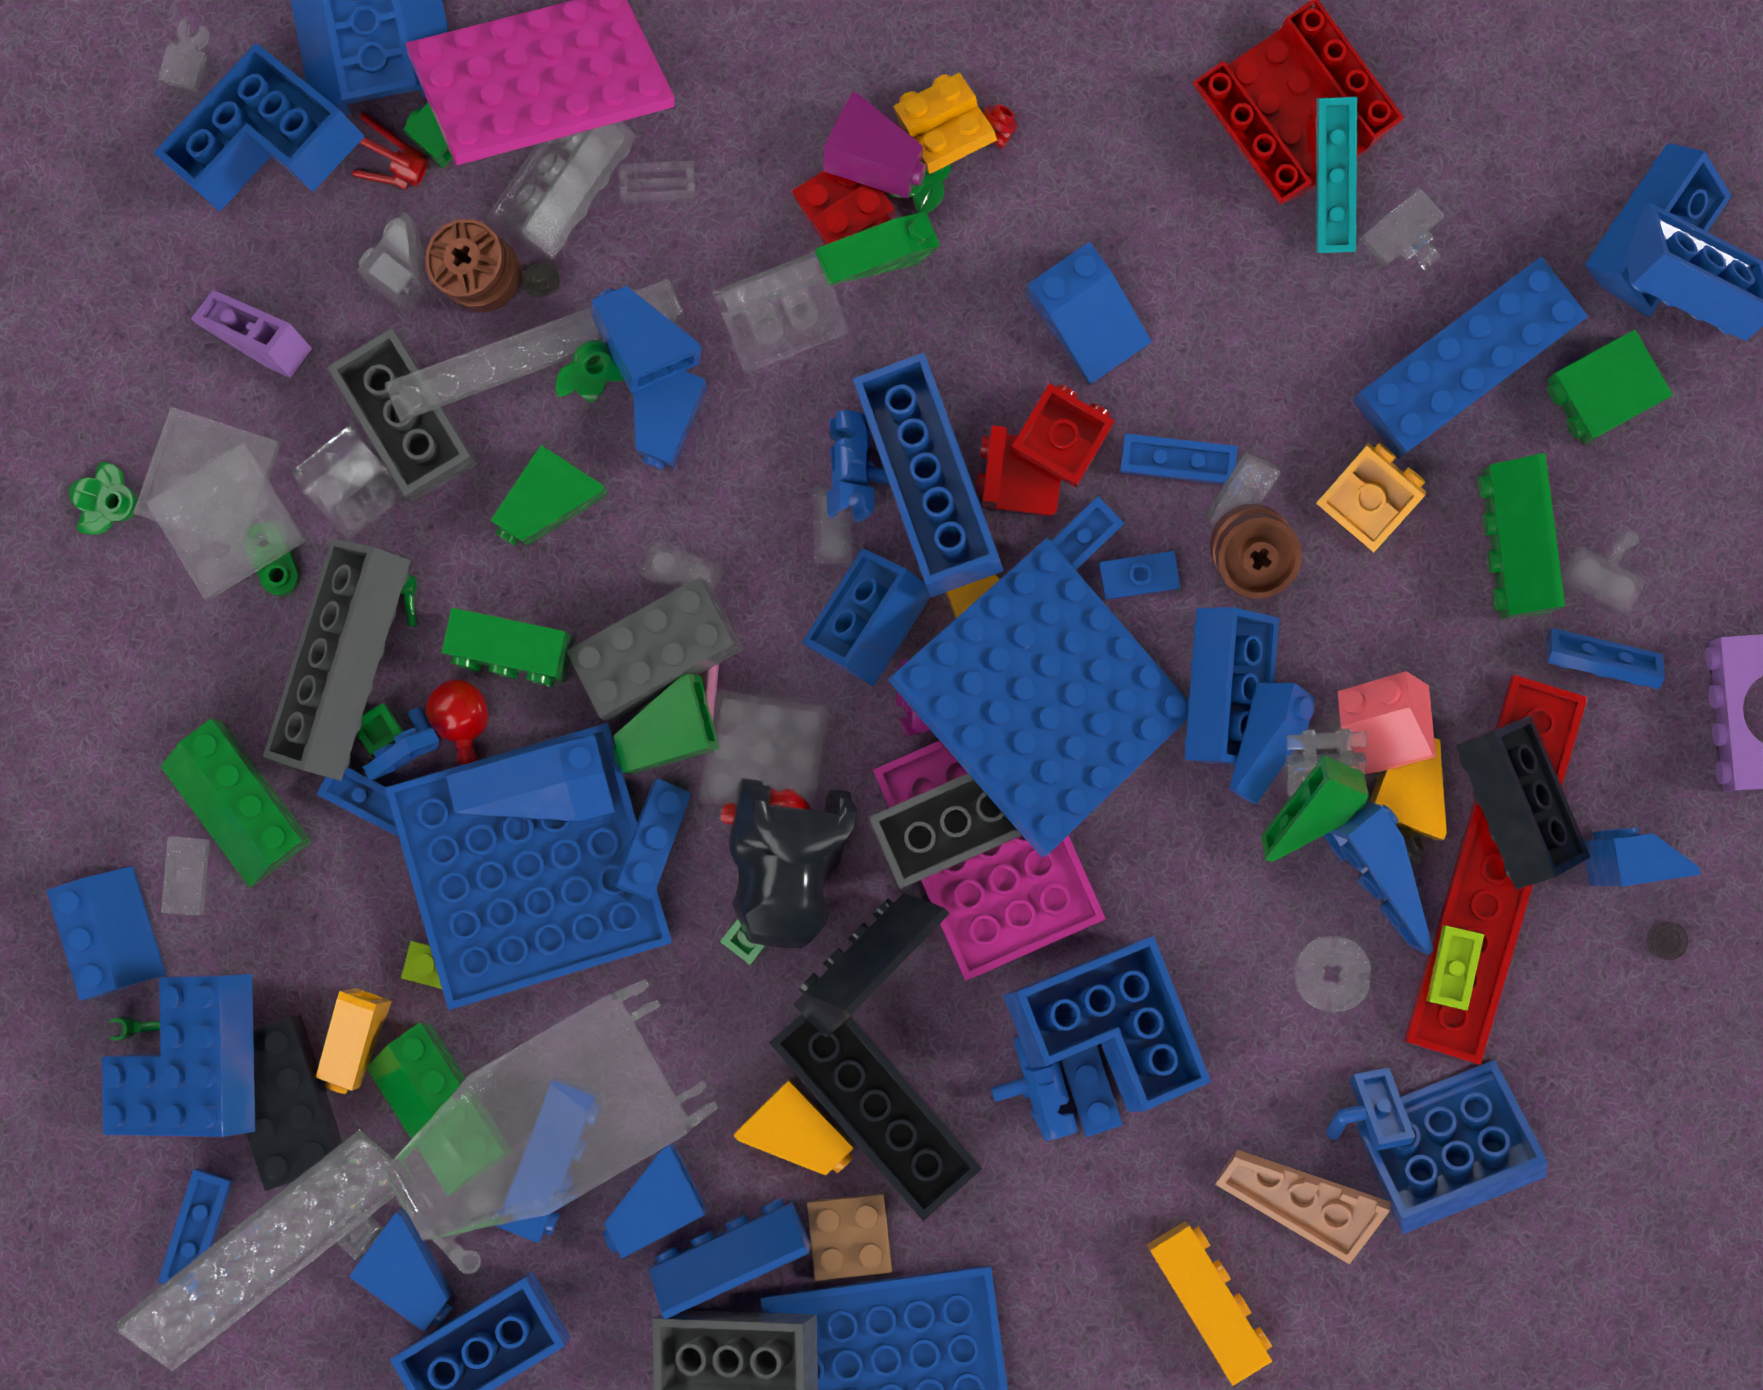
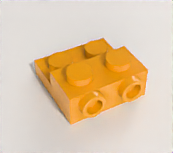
[893,72,997,174]
[1316,442,1427,552]

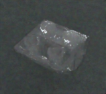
[356,212,430,316]
[291,424,404,540]

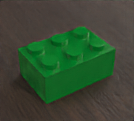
[441,608,575,688]

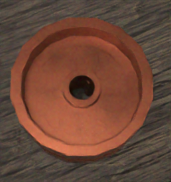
[1210,504,1302,599]

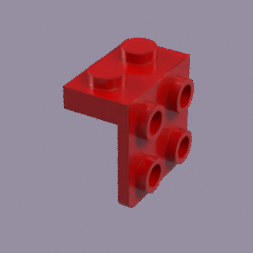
[975,425,1061,516]

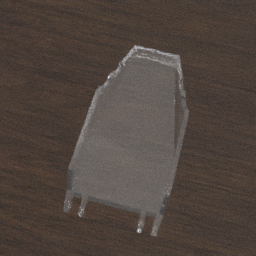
[384,979,718,1241]

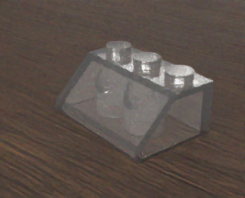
[712,251,849,374]

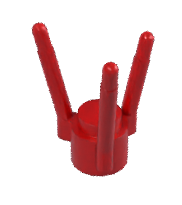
[352,113,429,190]

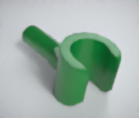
[400,575,417,627]
[109,1016,160,1041]

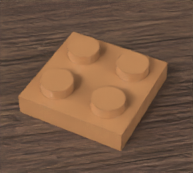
[807,1193,892,1281]

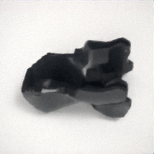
[729,778,857,948]

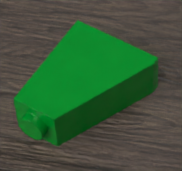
[490,445,608,546]
[613,673,719,774]

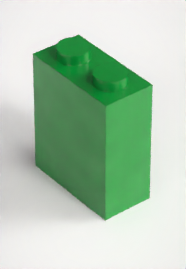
[1547,330,1673,445]

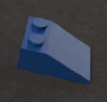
[1025,241,1152,385]

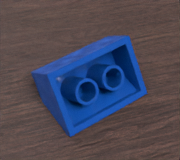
[802,548,931,687]
[1584,827,1701,887]
[46,866,167,1001]

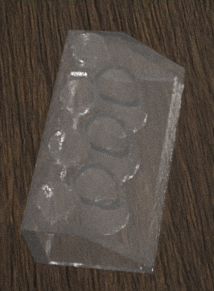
[486,121,637,258]

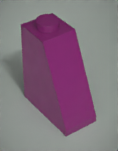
[823,92,926,199]

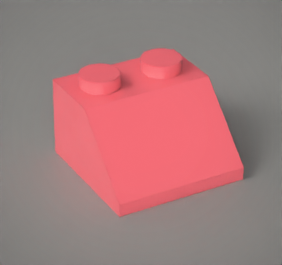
[1338,671,1436,775]

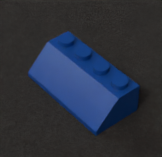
[1585,143,1732,317]
[1625,203,1763,341]
[1185,607,1279,766]
[649,1198,811,1320]

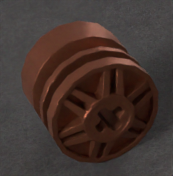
[425,219,521,313]

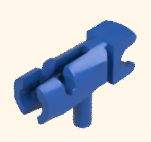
[827,410,890,522]
[990,1037,1078,1141]

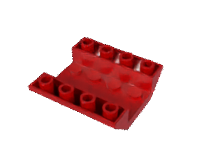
[1192,0,1404,205]

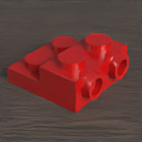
[791,171,895,245]
[1010,383,1115,488]

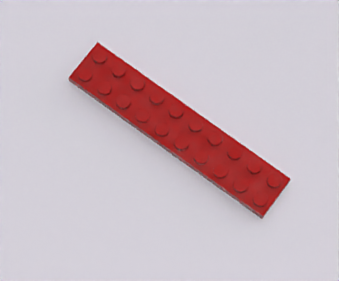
[1403,674,1588,1065]

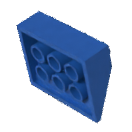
[1354,1060,1548,1234]

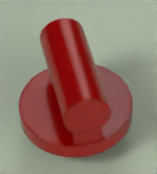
[983,104,1017,149]

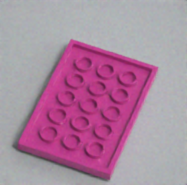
[406,0,675,166]
[873,741,1106,981]

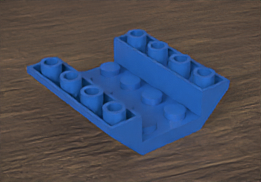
[290,0,449,116]

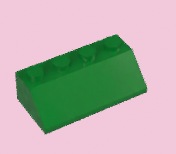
[1477,453,1565,619]
[160,718,312,888]
[366,1022,513,1197]

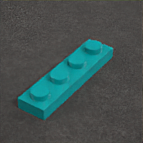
[1316,97,1357,253]

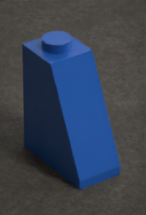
[591,286,702,393]
[633,371,708,471]
[602,1141,707,1259]
[349,1208,454,1332]

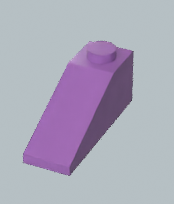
[191,290,312,378]

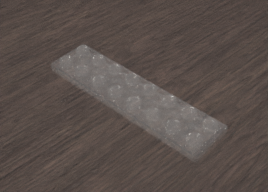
[117,1129,412,1371]

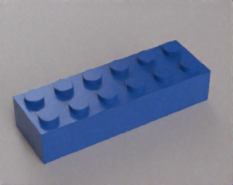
[1352,256,1588,459]
[853,352,1004,598]

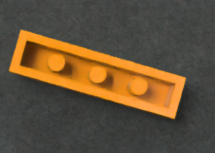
[1147,1221,1272,1386]

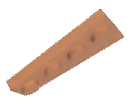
[1215,1149,1392,1265]

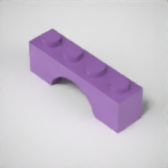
[1705,634,1763,792]

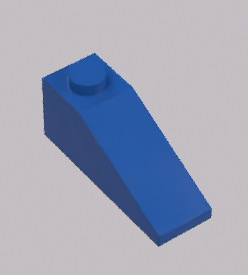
[1229,683,1315,804]

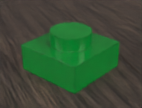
[357,703,403,756]

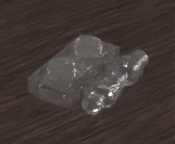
[1285,728,1367,796]

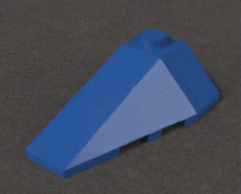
[446,735,615,822]
[1323,801,1433,955]

